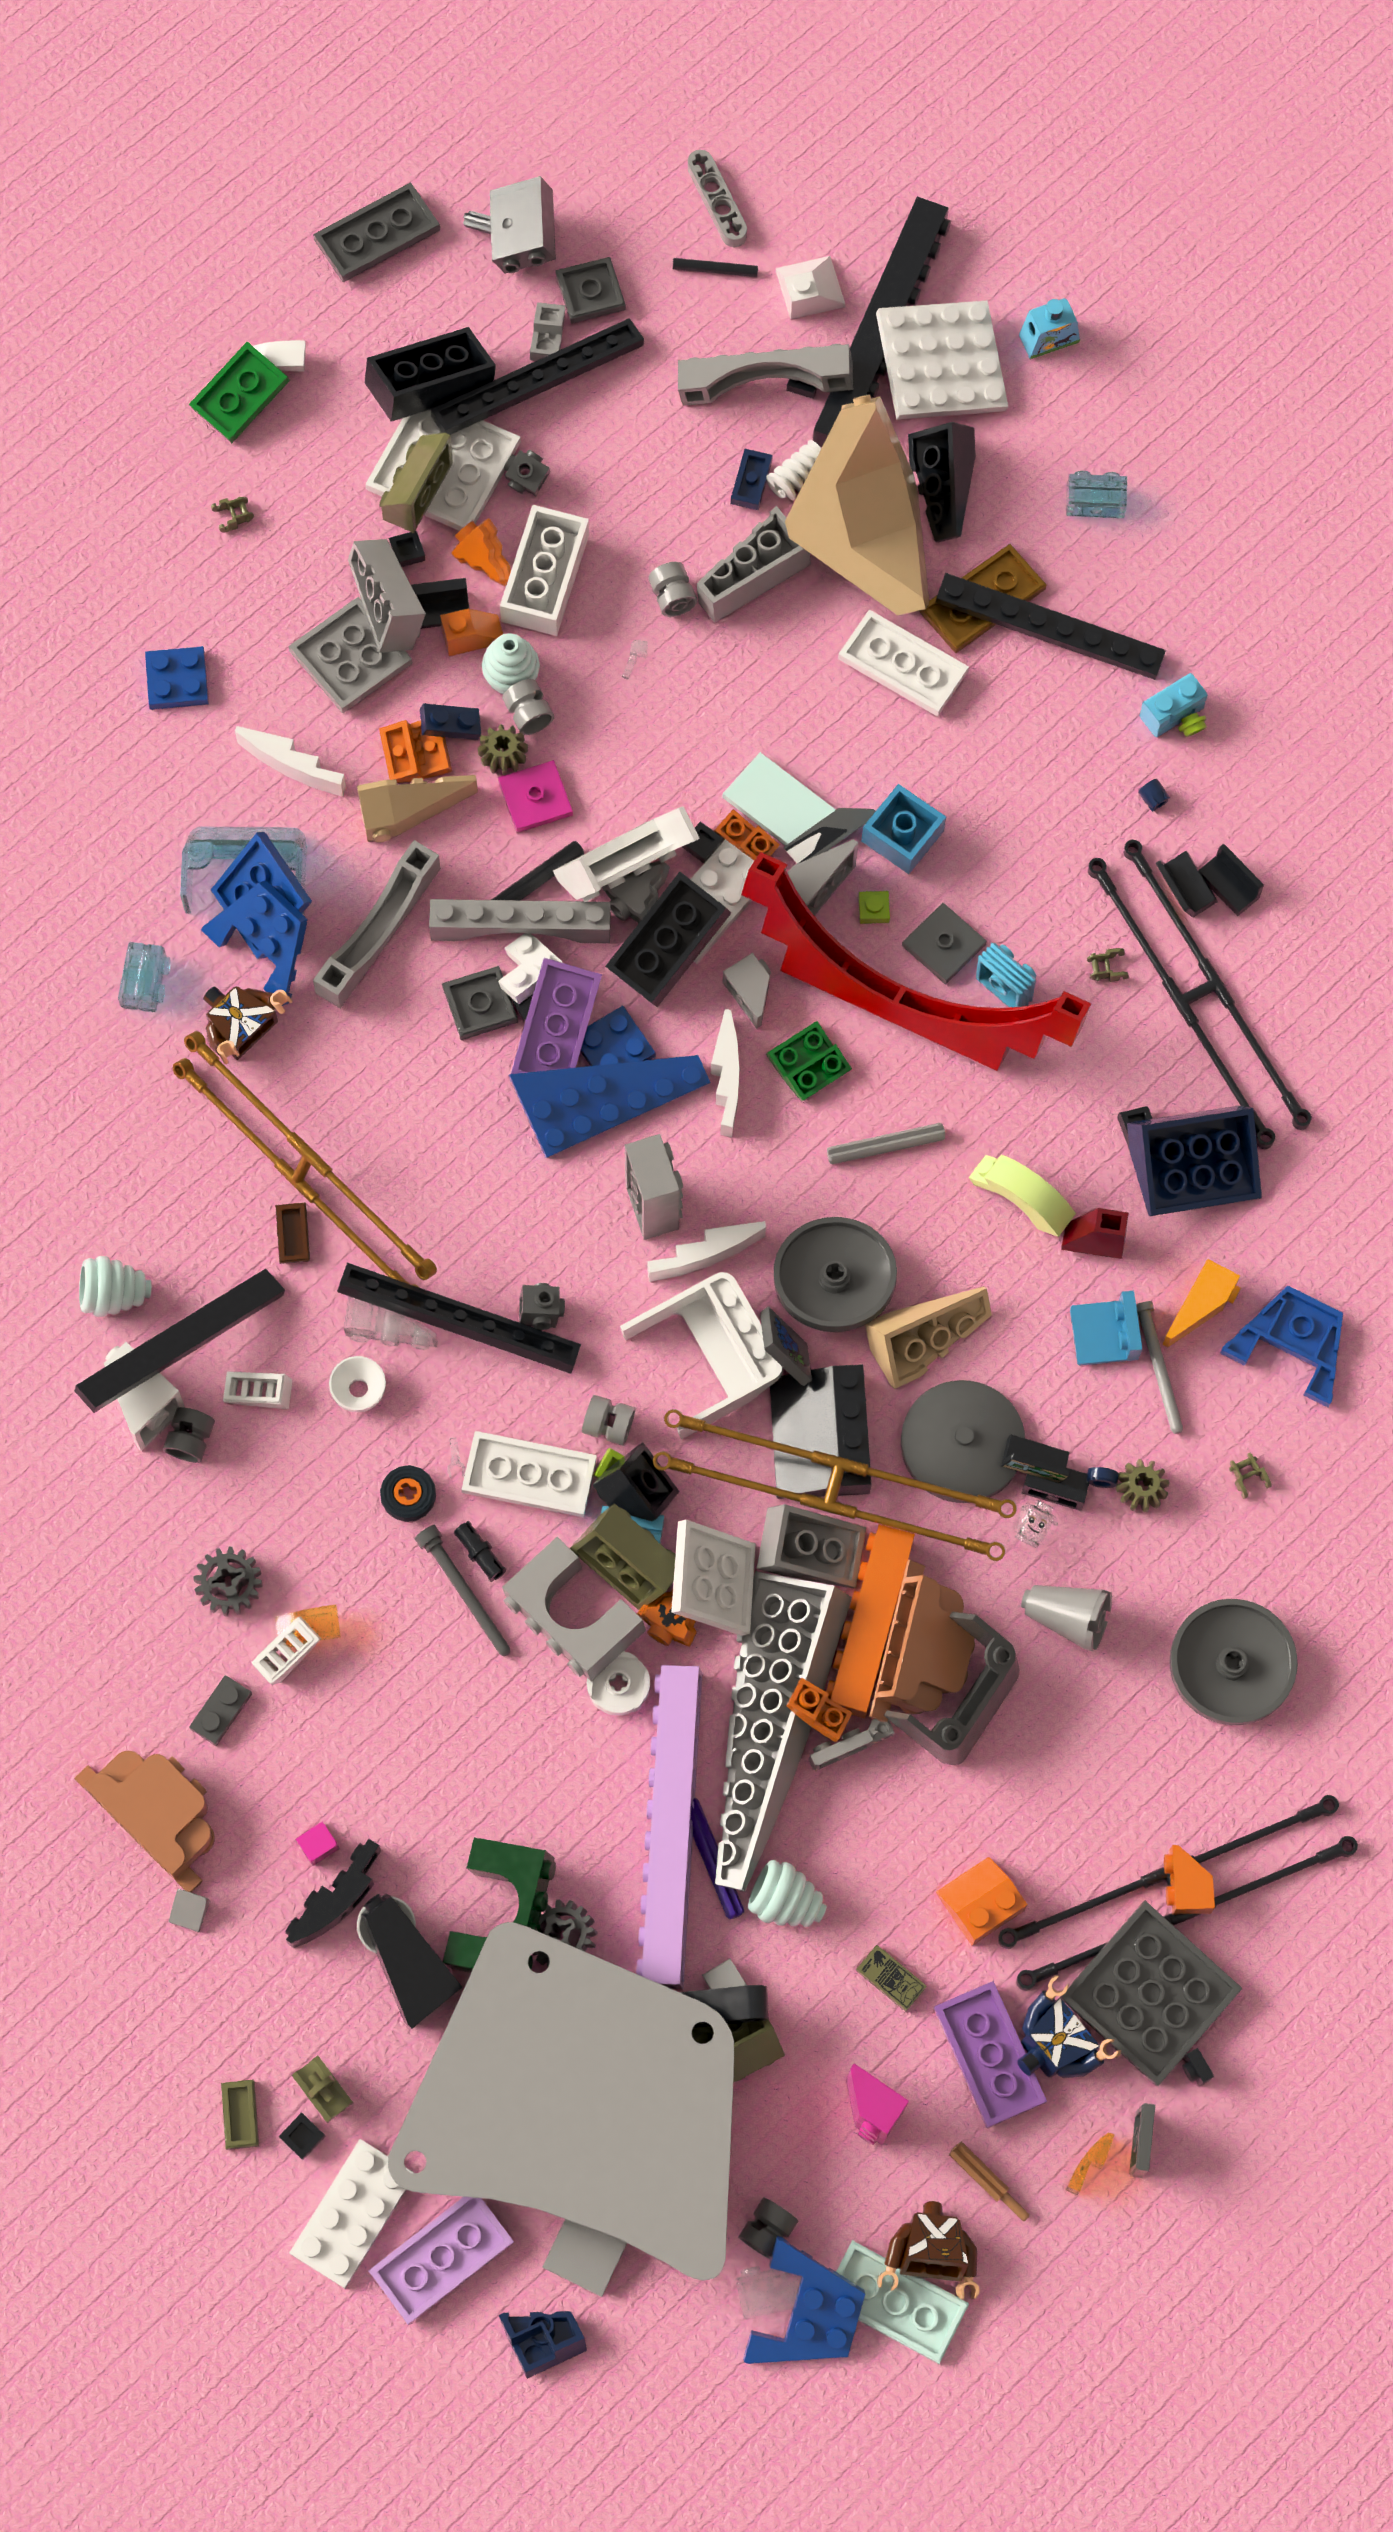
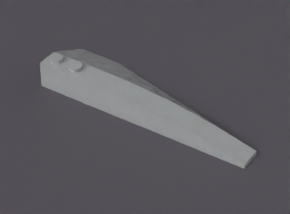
[715,1571,852,1892]

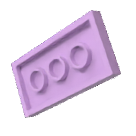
[368,2197,514,2325]

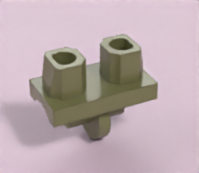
[292,2055,353,2123]

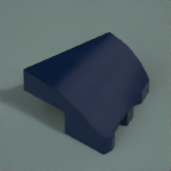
[499,2311,587,2379]

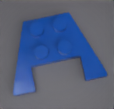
[201,880,308,1006]
[1220,1286,1343,1408]
[743,2236,865,2364]

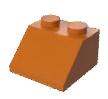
[936,1857,1028,1946]

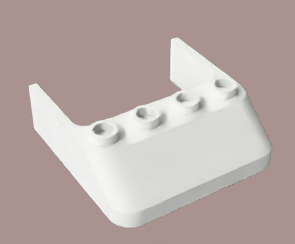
[553,806,700,903]
[620,1272,783,1440]

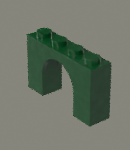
[443,1837,556,1973]

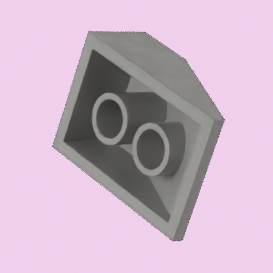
[788,839,858,916]
[757,1504,866,1588]

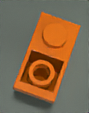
[1164,1845,1215,1915]

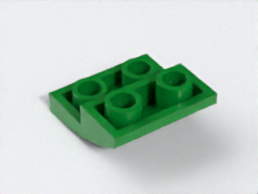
[766,1021,852,1102]

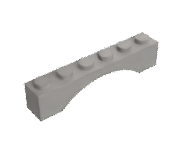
[678,344,853,406]
[313,840,441,1009]
[429,899,611,943]

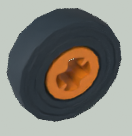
[380,1465,436,1522]

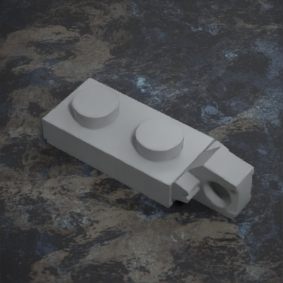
[809,1719,894,1771]

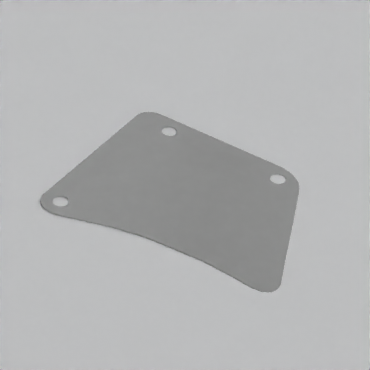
[388,1922,734,2281]

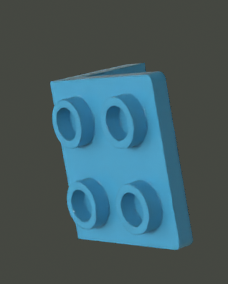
[1070,1290,1142,1366]

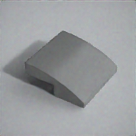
[542,2219,627,2297]

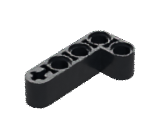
[679,1985,769,2028]

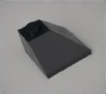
[593,1442,680,1521]

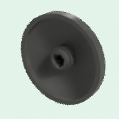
[773,1217,897,1332]
[901,1380,1025,1503]
[1170,1599,1298,1725]

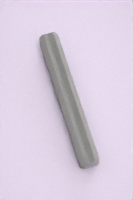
[827,1123,945,1164]

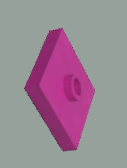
[498,760,573,833]

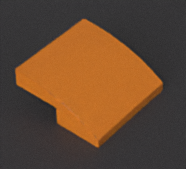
[379,720,453,783]

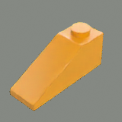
[1162,1259,1241,1347]

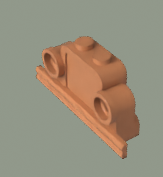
[869,1560,975,1722]
[74,1751,215,1893]

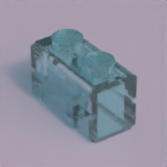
[1066,471,1127,518]
[118,942,171,1012]

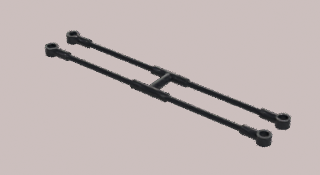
[1088,839,1312,1149]
[998,1795,1358,1991]

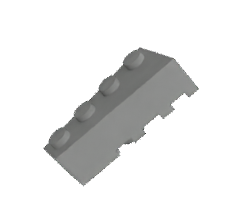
[697,506,811,623]
[348,539,426,653]

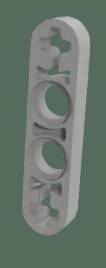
[688,150,747,247]

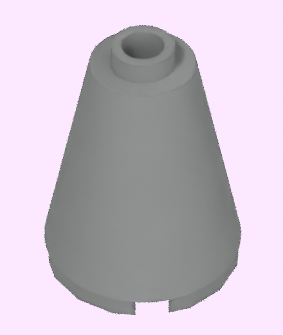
[1021,1585,1112,1652]

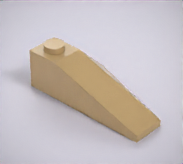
[357,775,478,842]
[865,1286,992,1389]

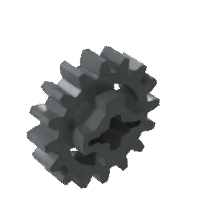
[193,1546,263,1616]
[532,1899,597,1967]

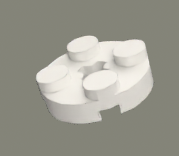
[587,1651,650,1715]

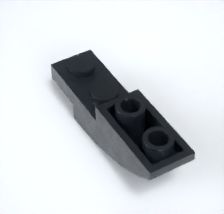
[285,1839,381,1948]

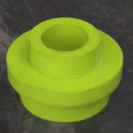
[1178,712,1207,737]

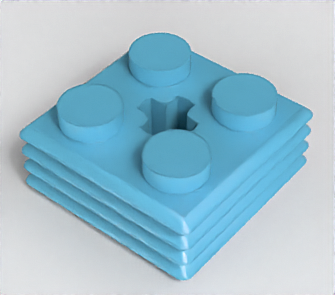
[976,943,1037,1007]

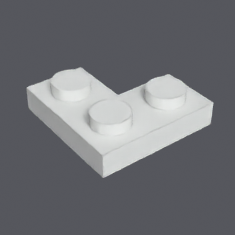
[498,933,563,1004]

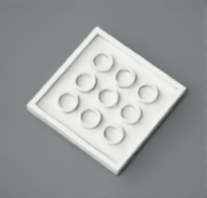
[876,300,1008,420]
[365,409,521,531]

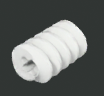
[766,440,821,501]

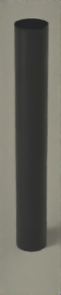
[673,258,758,277]

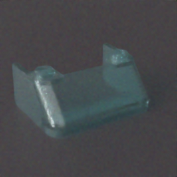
[180,826,307,914]

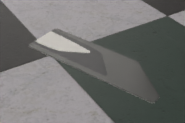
[784,808,876,864]

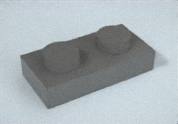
[189,1675,252,1746]

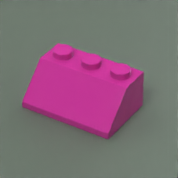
[846,2063,909,2145]

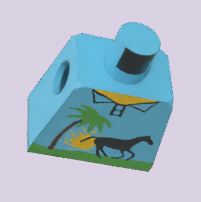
[1019,298,1080,359]

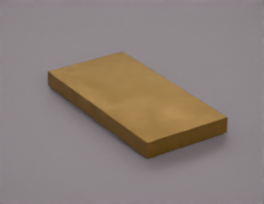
[919,544,1047,653]

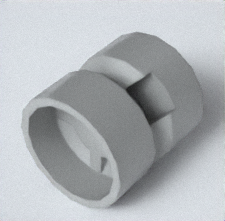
[649,561,697,617]
[502,679,554,735]
[582,1395,636,1446]

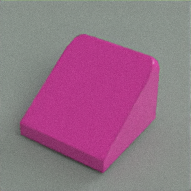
[296,1821,340,1866]

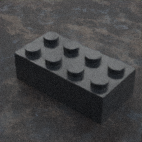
[364,327,496,422]
[605,872,731,1007]

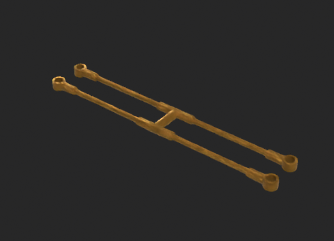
[172,1031,437,1288]
[653,1409,1017,1561]

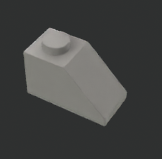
[723,953,771,1029]

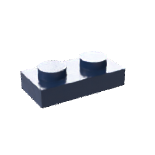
[730,449,773,510]
[420,703,481,740]

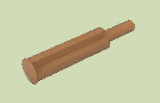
[949,2141,1029,2221]

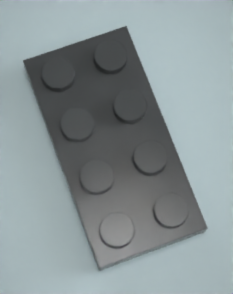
[313,182,440,282]

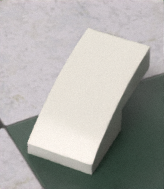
[253,340,306,372]

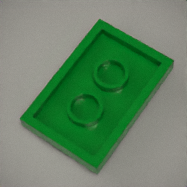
[189,342,290,444]

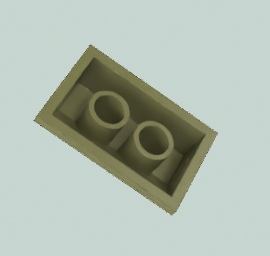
[379,433,453,533]
[570,1504,676,1610]
[692,2020,785,2083]

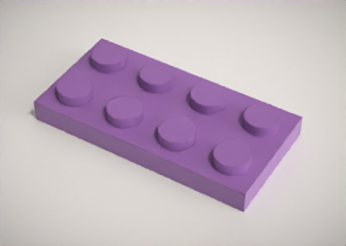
[510,958,602,1074]
[934,1981,1047,2128]

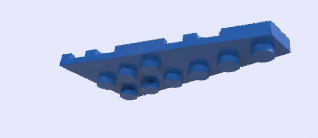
[508,1055,711,1158]

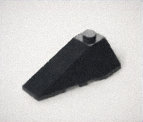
[908,422,976,542]

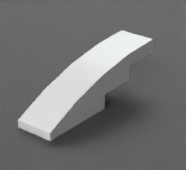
[235,726,346,797]
[711,1009,740,1137]
[647,1221,766,1282]

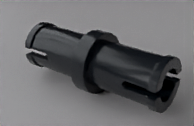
[454,1521,506,1582]

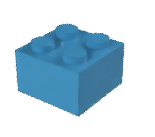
[861,784,946,874]

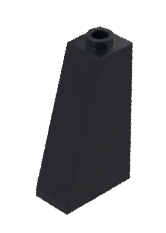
[361,1894,462,2029]

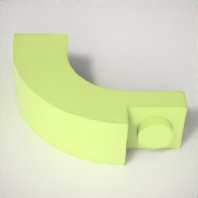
[969,1154,1076,1237]

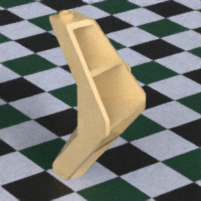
[785,395,929,615]

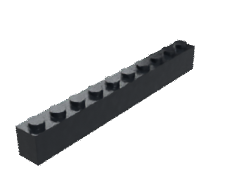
[813,196,951,447]

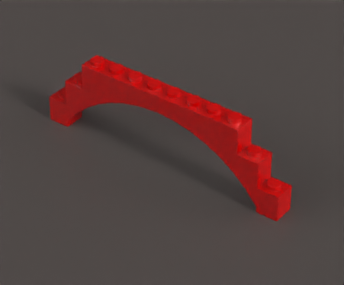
[741,852,1092,1071]

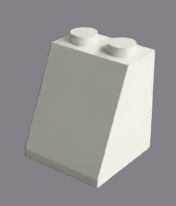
[104,1342,185,1451]

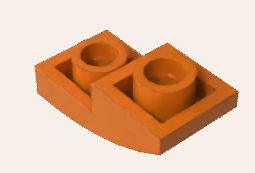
[714,809,780,861]
[786,1678,852,1742]

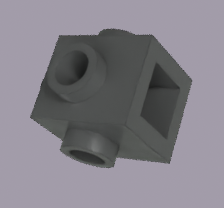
[504,450,550,496]
[519,1283,565,1330]

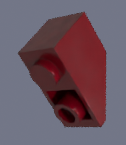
[1061,1208,1129,1259]

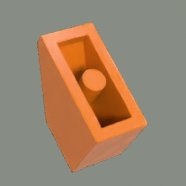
[440,608,503,657]

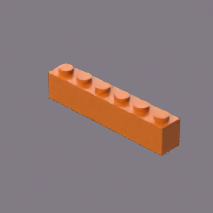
[826,1524,915,1719]

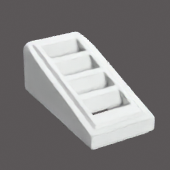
[223,1372,292,1409]
[252,1616,322,1685]

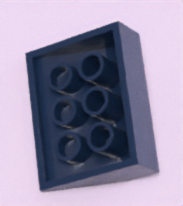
[1127,1106,1262,1216]

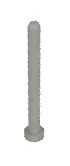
[1136,1301,1183,1434]

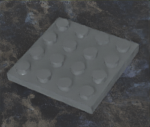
[1059,1900,1242,2086]

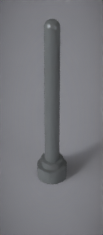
[414,1525,510,1656]

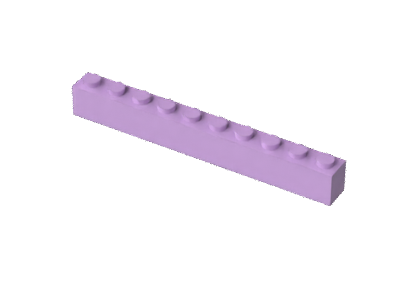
[636,1665,703,1989]

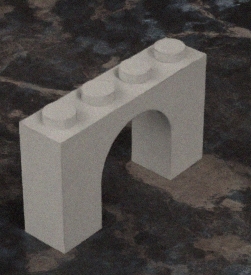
[502,1537,646,1681]

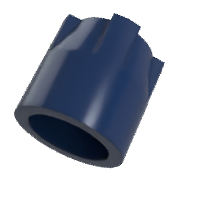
[1138,778,1170,812]

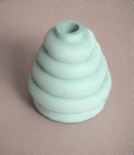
[481,633,540,694]
[79,1256,152,1317]
[748,1860,827,1927]

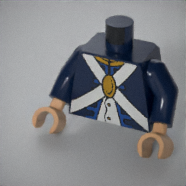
[1017,1975,1121,2078]

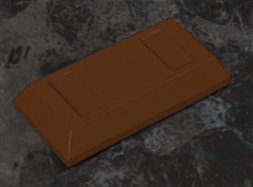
[275,1202,310,1264]

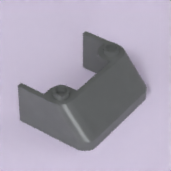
[884,1612,1020,1765]

